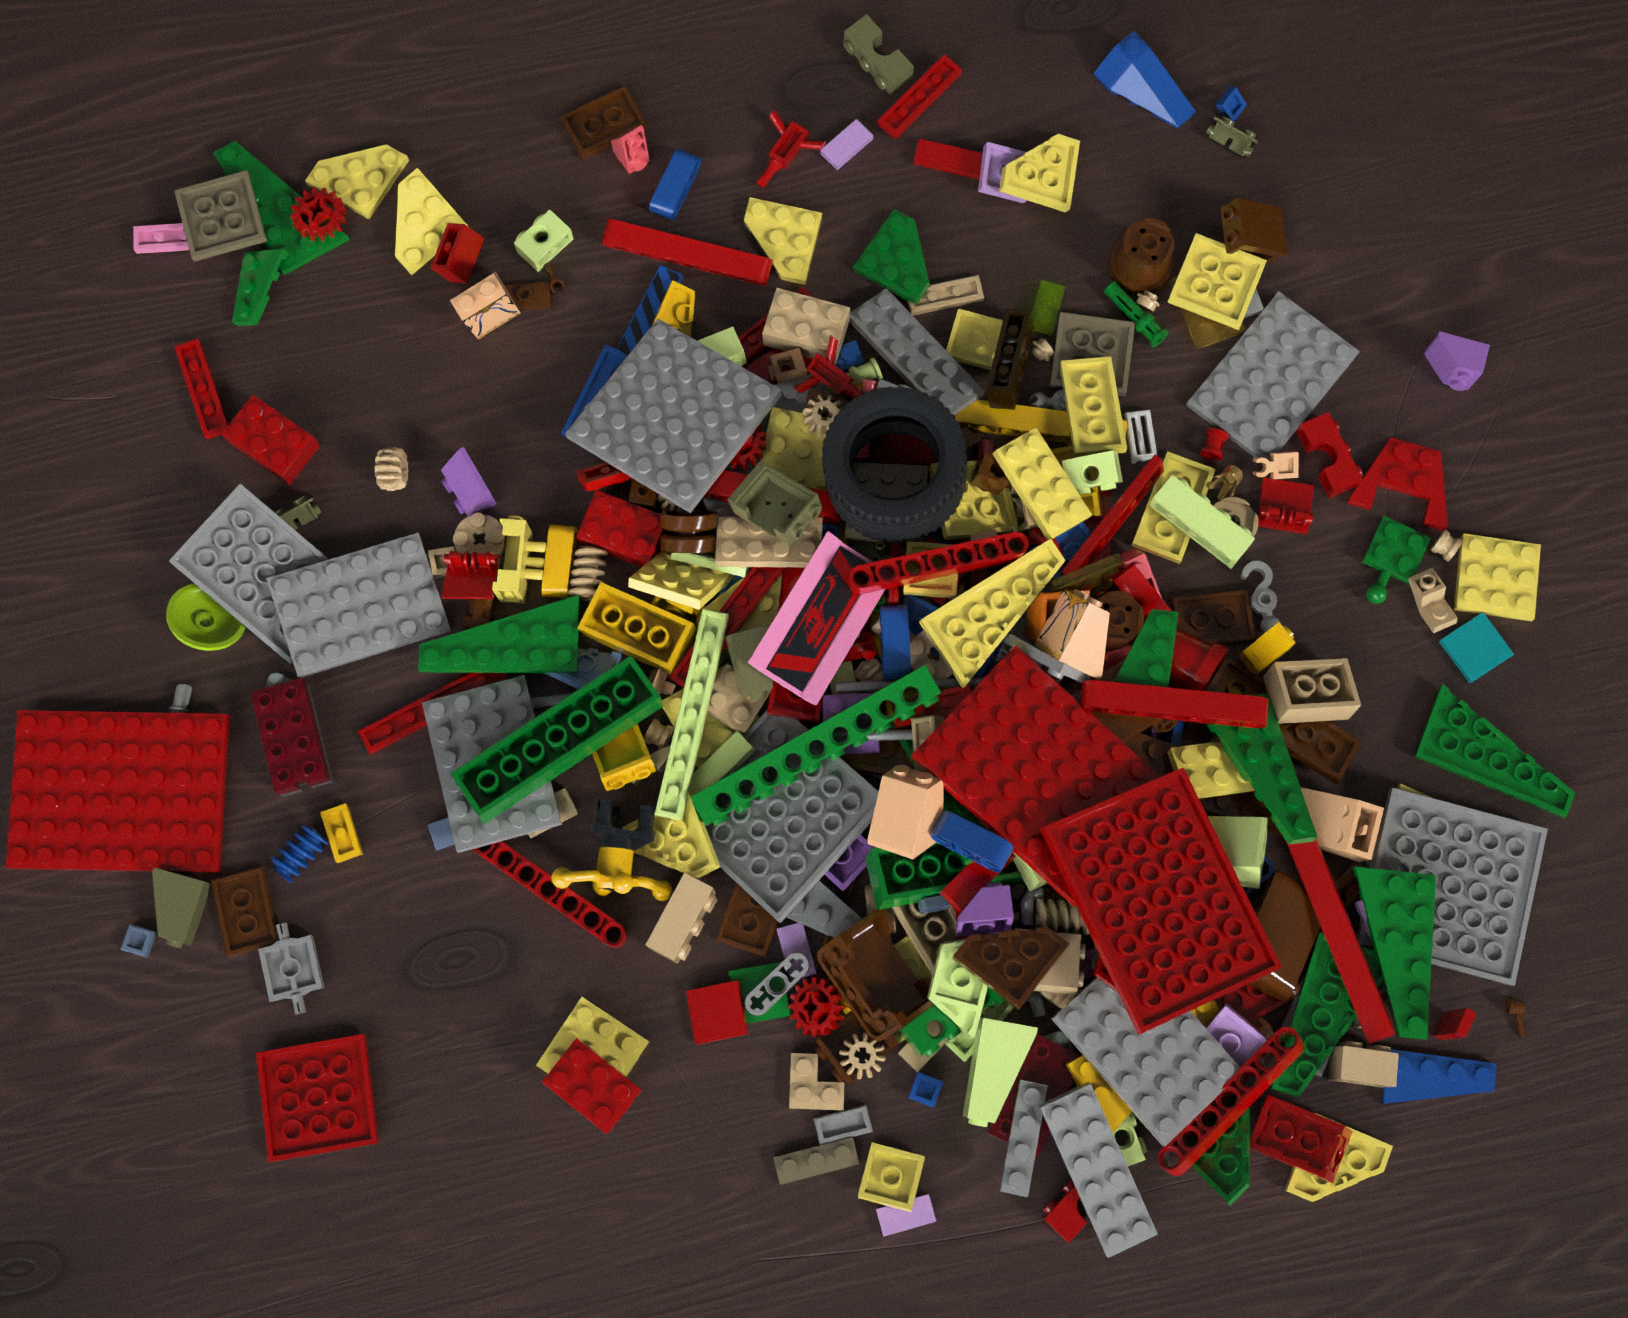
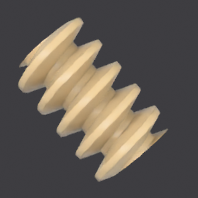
[568,546,608,602]
[1034,899,1089,935]

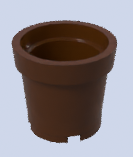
[1108,218,1175,296]
[1096,591,1144,653]

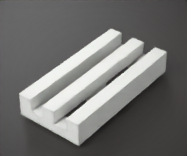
[1124,410,1157,463]

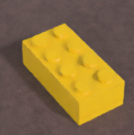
[577,582,697,675]

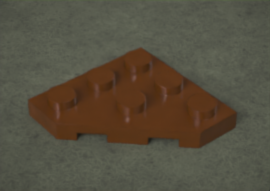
[952,927,1070,1010]

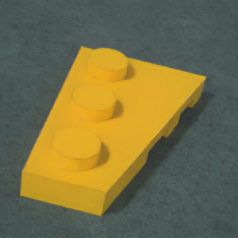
[652,280,695,337]

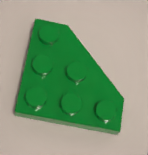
[853,209,930,305]
[1187,1096,1250,1206]

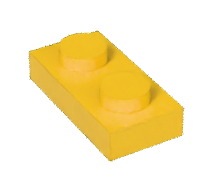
[320,803,363,863]

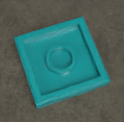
[1439,612,1514,684]

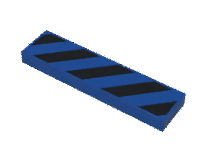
[616,265,683,355]

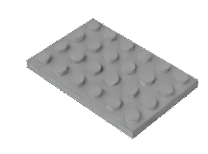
[1186,292,1360,463]
[169,484,329,664]
[266,533,451,678]
[422,675,562,853]
[1051,977,1240,1146]

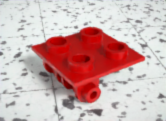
[1258,477,1314,535]
[441,551,501,599]

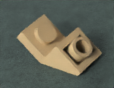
[1409,568,1458,633]

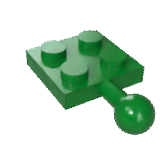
[1362,516,1431,604]

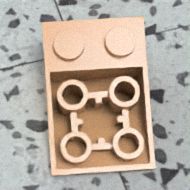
[1301,787,1384,862]

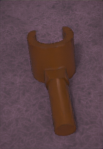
[544,263,566,295]
[1505,999,1526,1037]

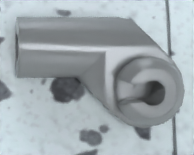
[1020,886,1044,925]
[1026,991,1046,1018]

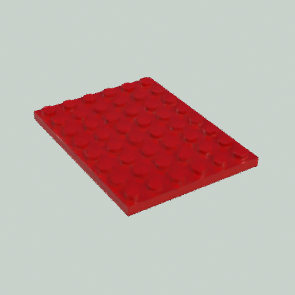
[911,645,1161,907]
[6,710,230,873]
[1040,767,1282,1035]

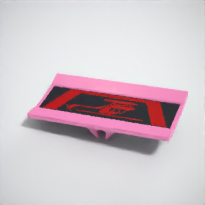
[748,531,893,705]

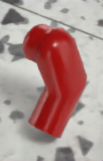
[1027,527,1062,554]

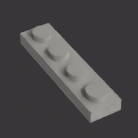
[1000,1080,1048,1197]

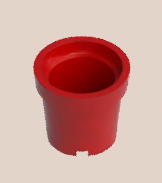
[1169,628,1229,691]

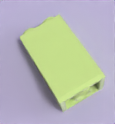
[1208,816,1267,889]
[963,1018,1038,1127]

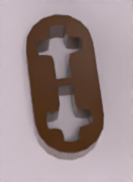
[1334,864,1365,907]

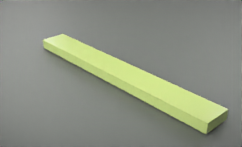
[655,609,729,821]

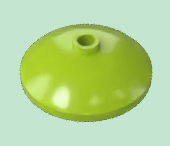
[166,583,246,651]

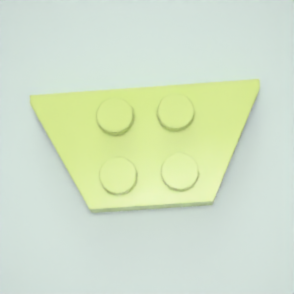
[927,932,997,1037]

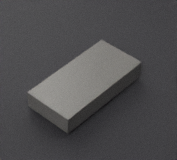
[813,1105,873,1145]

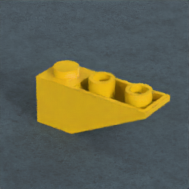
[1238,622,1295,675]

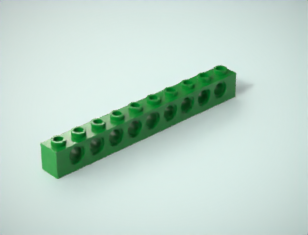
[690,665,942,826]

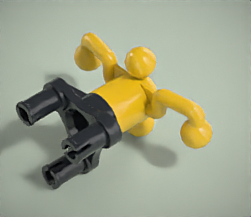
[551,799,673,901]

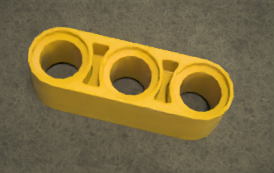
[542,524,577,599]

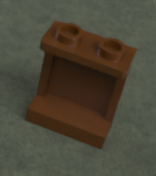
[1220,197,1288,263]
[814,1012,900,1084]

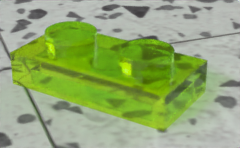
[1032,280,1066,335]

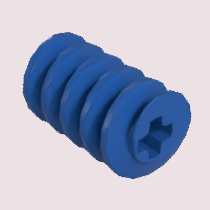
[270,824,329,883]

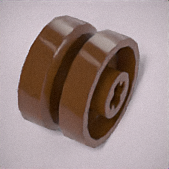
[660,509,718,553]

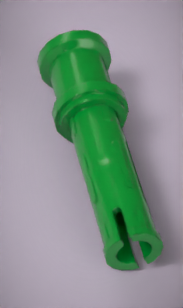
[1104,281,1169,348]

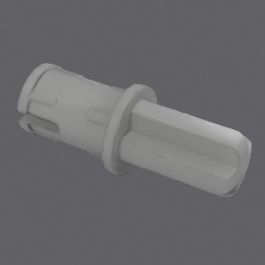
[168,684,192,713]

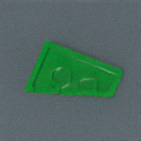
[232,248,289,327]
[1114,609,1179,687]

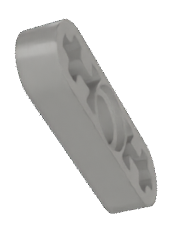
[745,953,809,1016]

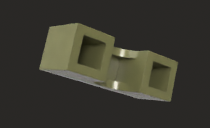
[843,14,914,95]

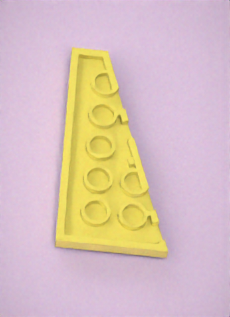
[919,539,1065,689]

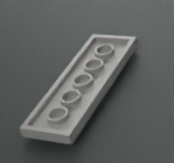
[849,288,984,416]
[1039,1082,1158,1258]

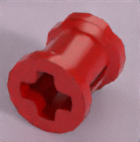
[1200,428,1229,461]

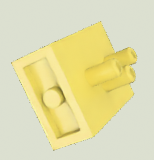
[492,516,546,604]

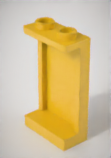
[592,723,656,791]

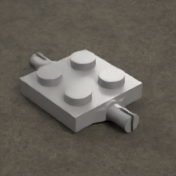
[258,923,325,1015]

